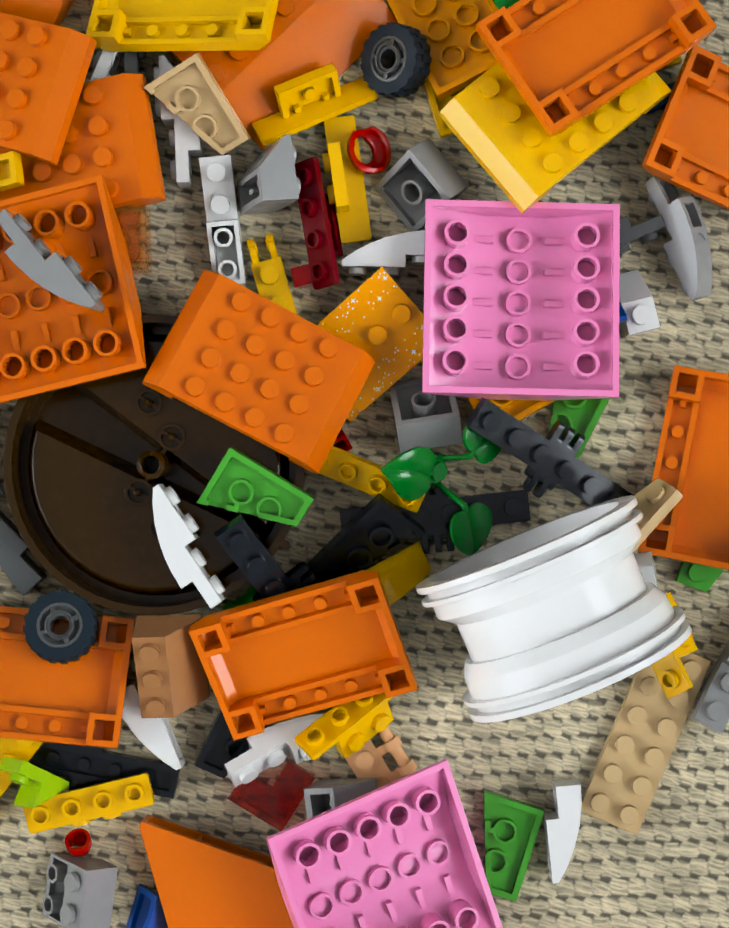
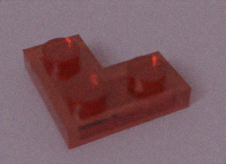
[228,759,315,831]

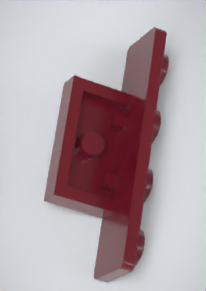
[295,157,344,290]

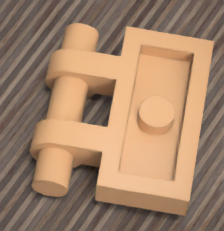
[346,726,418,788]

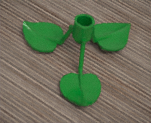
[381,426,502,555]

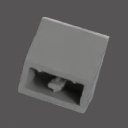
[237,134,301,215]
[304,777,378,819]
[42,852,118,928]

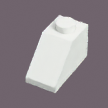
[619,270,660,338]

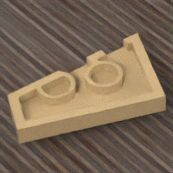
[143,52,251,155]
[632,478,684,552]

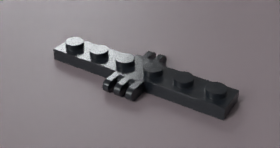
[465,397,634,506]
[339,487,531,554]
[214,514,320,601]
[29,742,180,799]

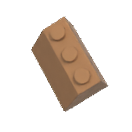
[132,614,210,718]

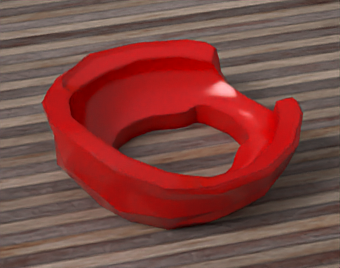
[347,126,392,174]

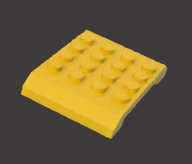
[86,0,279,52]
[439,62,672,214]

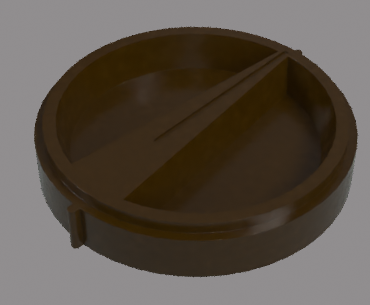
[3,314,306,615]

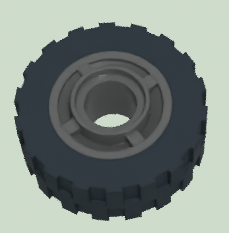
[360,22,432,98]
[23,590,98,664]

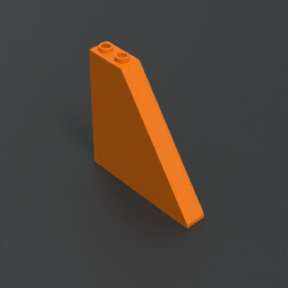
[139,814,293,928]

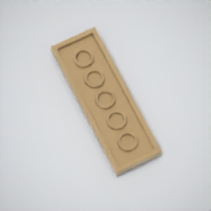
[581,653,711,835]

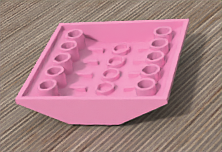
[422,199,620,401]
[266,759,503,928]

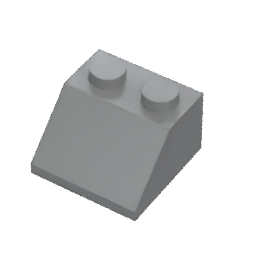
[374,138,469,232]
[389,378,463,453]

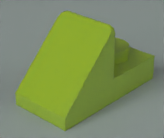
[0,757,70,808]

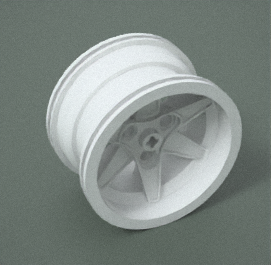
[415,495,692,723]

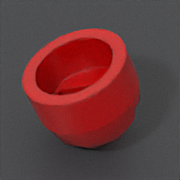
[65,828,92,857]

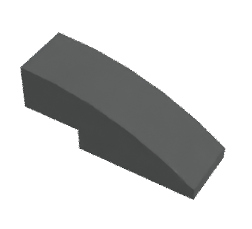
[0,510,48,596]

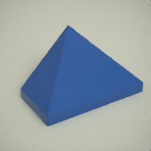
[126,884,168,928]

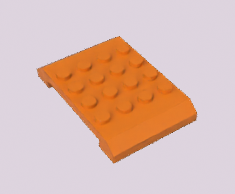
[475,0,717,137]
[0,12,97,165]
[641,45,729,211]
[0,73,166,209]
[142,270,376,475]
[638,365,729,571]
[189,570,418,741]
[0,606,135,749]

